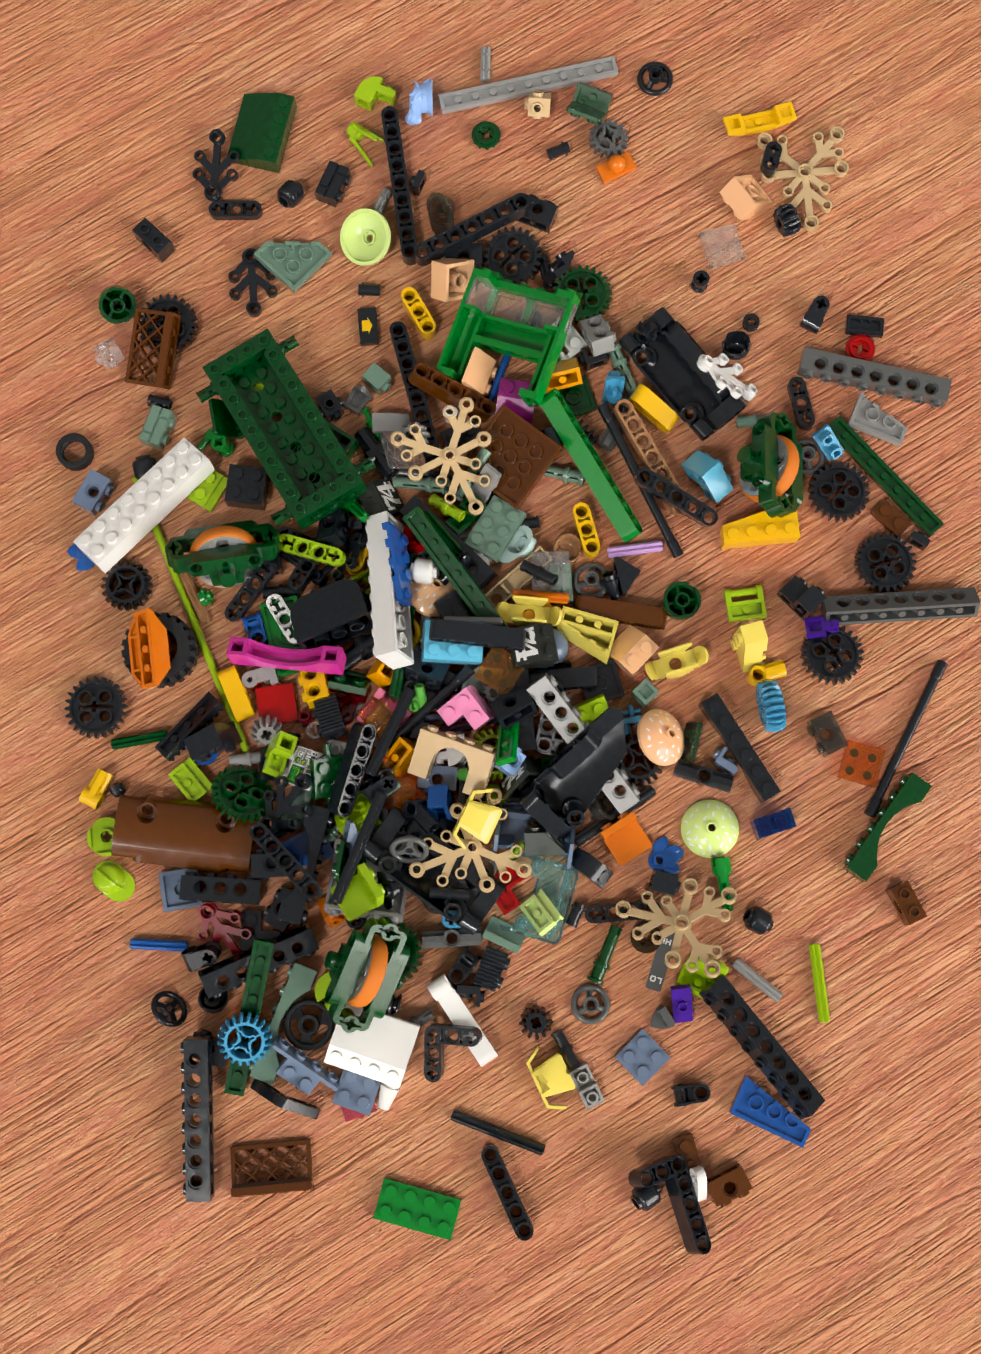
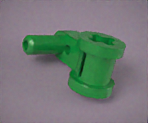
[196,428,234,457]

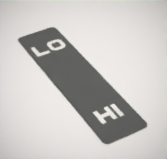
[646,933,675,992]

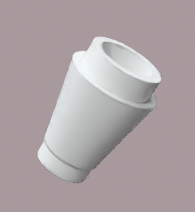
[378,1082,400,1110]

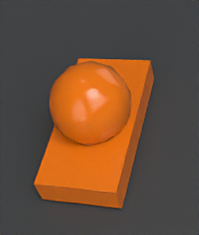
[596,151,637,184]

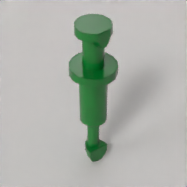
[361,407,387,449]

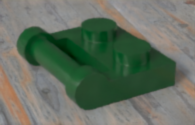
[328,669,371,696]

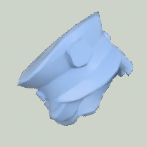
[405,79,433,125]

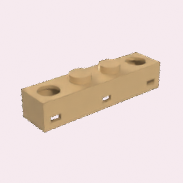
[485,546,553,609]

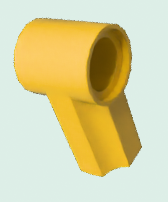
[746,660,787,687]
[79,768,114,810]

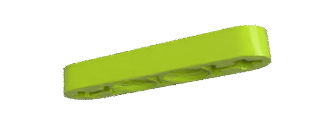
[279,534,346,567]

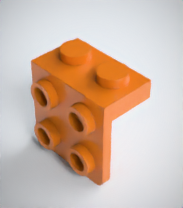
[599,811,652,866]

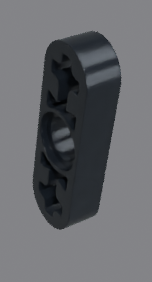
[209,201,263,220]
[787,377,815,431]

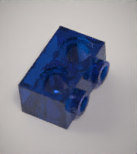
[750,808,797,840]

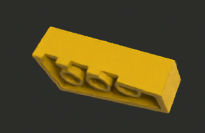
[719,511,800,549]

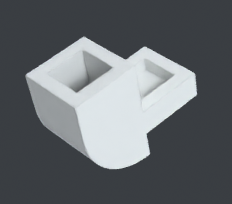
[434,733,465,767]

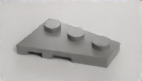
[848,392,908,447]

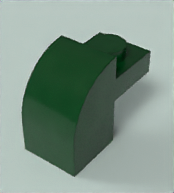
[445,492,486,537]

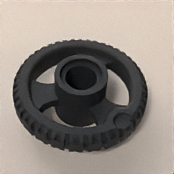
[283,998,335,1051]

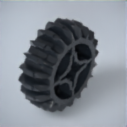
[101,560,153,611]
[618,734,664,786]

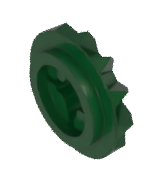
[472,121,501,150]

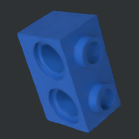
[427,784,455,821]

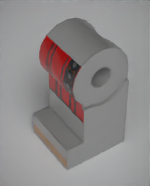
[242,667,281,690]

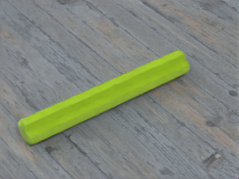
[809,943,830,1023]

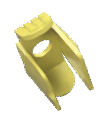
[496,595,562,627]
[645,642,709,680]
[452,788,502,850]
[526,1046,575,1109]

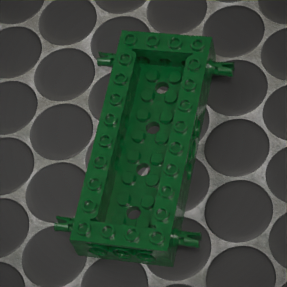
[196,328,376,530]

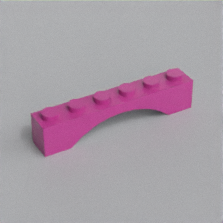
[226,637,347,675]

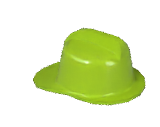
[92,860,135,902]

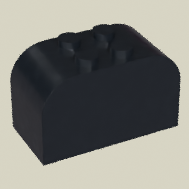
[290,579,373,649]

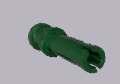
[586,925,623,986]

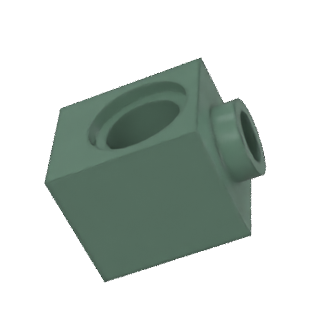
[362,362,392,395]
[630,678,659,708]

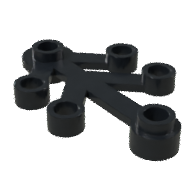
[192,129,241,202]
[228,248,278,317]
[312,531,368,587]
[260,773,313,833]

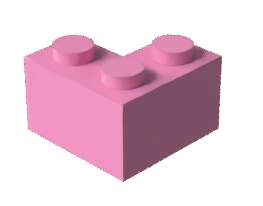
[437,685,495,730]

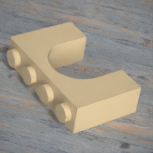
[407,725,496,799]

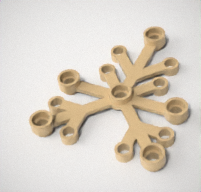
[757,126,849,232]
[390,397,491,516]
[409,788,532,893]
[615,878,737,978]

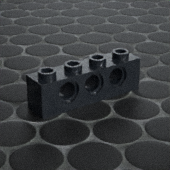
[179,872,261,905]

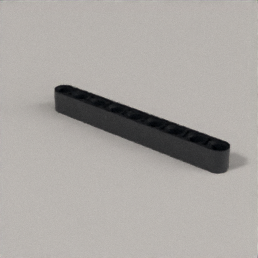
[381,106,417,266]
[390,321,443,479]

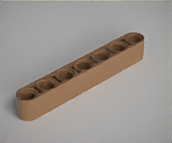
[613,399,690,517]

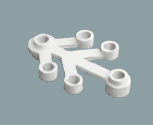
[697,353,758,401]

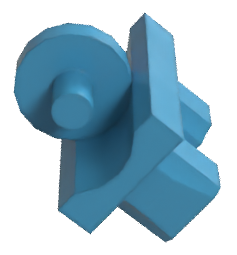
[601,371,625,405]
[811,423,844,461]
[622,704,642,736]

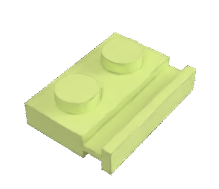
[519,889,564,936]

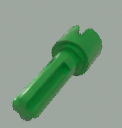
[342,497,370,523]
[710,856,733,911]

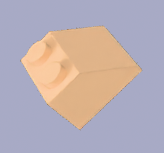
[720,175,773,220]
[431,258,474,302]
[462,347,498,397]
[609,625,660,678]

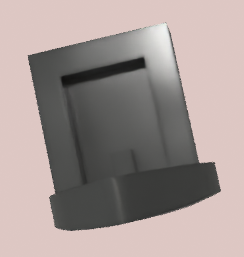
[344,384,373,416]
[650,1005,676,1029]

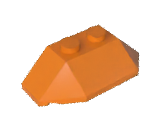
[128,608,171,689]

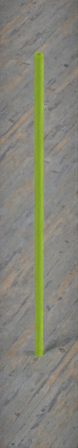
[132,477,250,753]

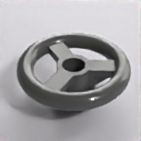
[797,439,825,475]
[572,563,607,598]
[389,835,429,863]
[571,984,610,1024]

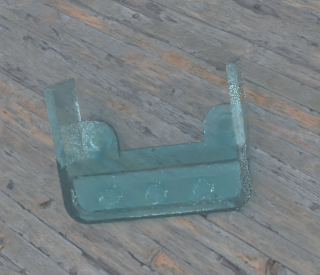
[500,852,578,944]

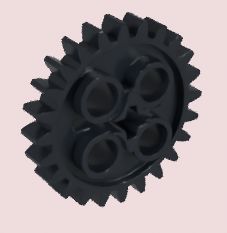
[483,226,543,285]
[139,294,198,352]
[807,461,870,523]
[854,532,917,593]
[800,626,864,686]
[64,676,129,739]

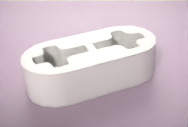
[689,1166,707,1202]

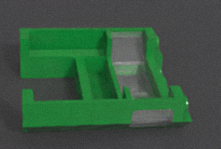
[436,268,583,407]

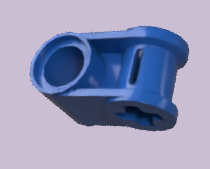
[241,611,269,645]

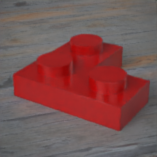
[493,861,525,915]

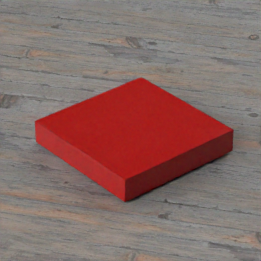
[255,683,298,724]

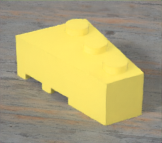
[557,606,619,664]
[730,620,768,673]

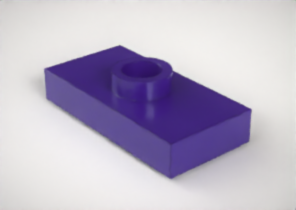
[670,984,693,1023]

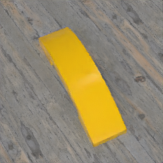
[723,102,797,136]

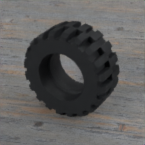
[121,612,199,688]

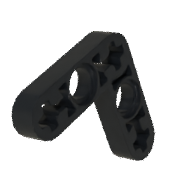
[278,526,324,593]
[424,1023,482,1083]
[250,1078,321,1119]

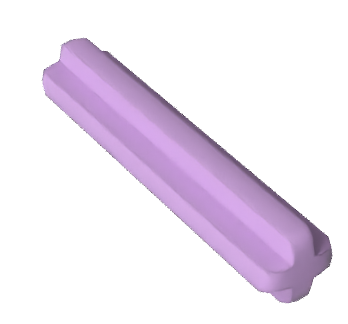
[607,540,663,558]

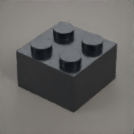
[224,464,270,511]

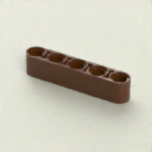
[408,363,496,423]
[574,595,667,630]

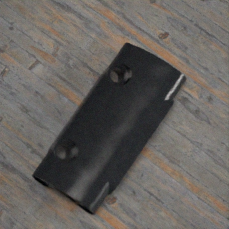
[619,307,747,441]
[362,806,507,935]

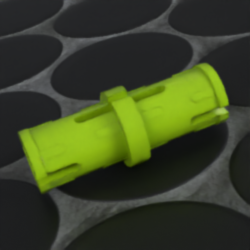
[428,494,466,522]

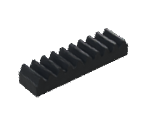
[155,692,224,761]

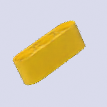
[401,287,437,340]
[628,384,679,433]
[572,502,600,559]
[217,664,256,722]

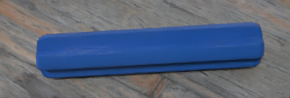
[130,938,188,952]

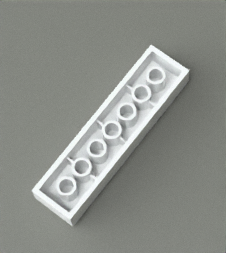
[73,438,215,573]
[365,511,414,670]

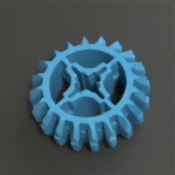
[756,680,787,733]
[217,1012,272,1066]

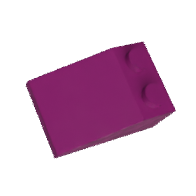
[495,378,535,425]

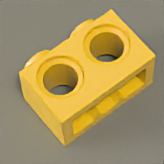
[297,671,331,709]

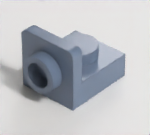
[712,746,738,776]

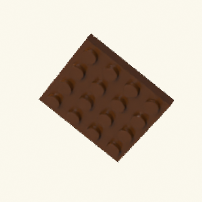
[459,404,563,510]

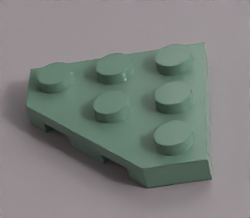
[254,241,332,293]

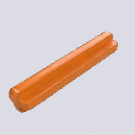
[512,589,569,604]

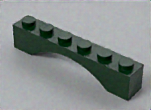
[843,773,932,882]

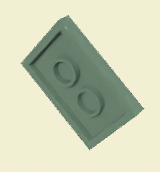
[465,495,527,563]

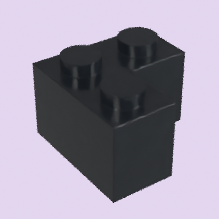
[776,575,827,621]
[183,721,242,762]

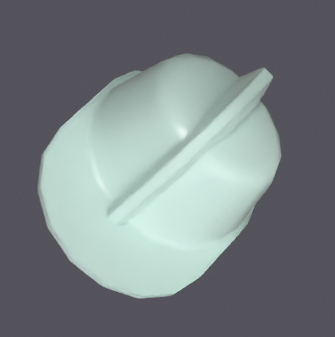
[499,525,537,563]

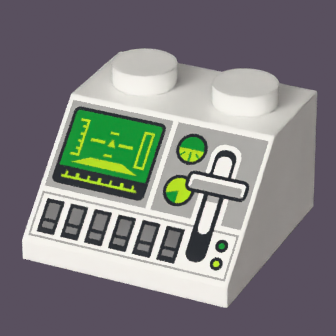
[280,745,324,791]

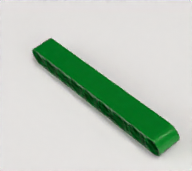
[541,388,643,542]

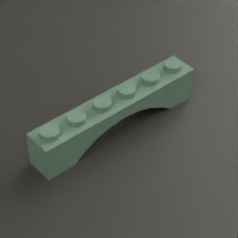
[249,962,319,1085]

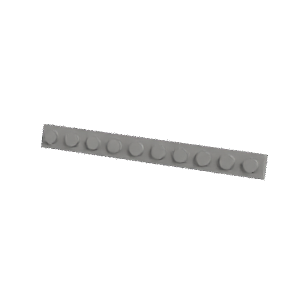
[438,56,618,115]

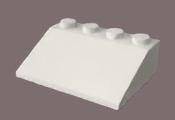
[324,1004,420,1088]

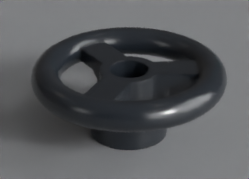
[637,62,673,96]
[151,991,188,1027]

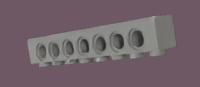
[526,673,640,814]

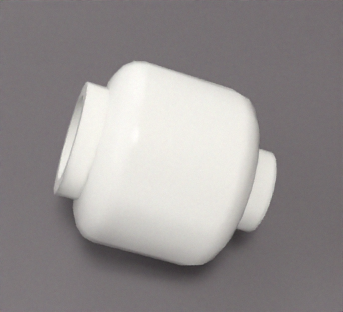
[410,558,439,584]

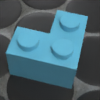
[681,450,733,503]

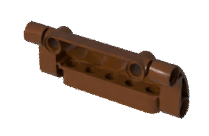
[111,795,257,872]

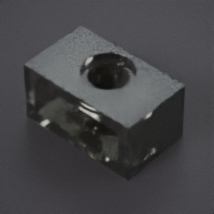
[807,711,849,757]

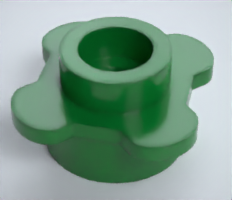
[197,587,214,606]

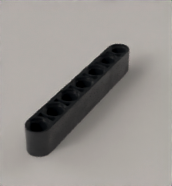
[414,193,530,266]

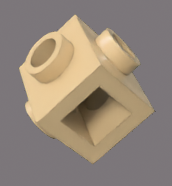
[524,90,551,119]

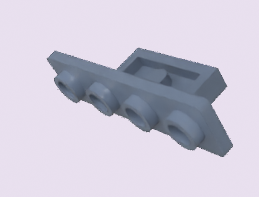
[272,1036,340,1095]

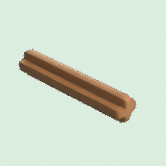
[179,572,211,624]

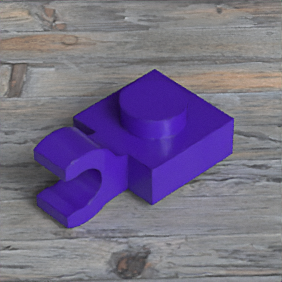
[804,616,839,639]

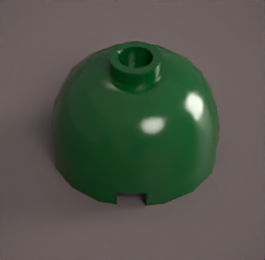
[98,285,136,324]
[662,581,701,621]

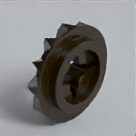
[630,922,661,953]

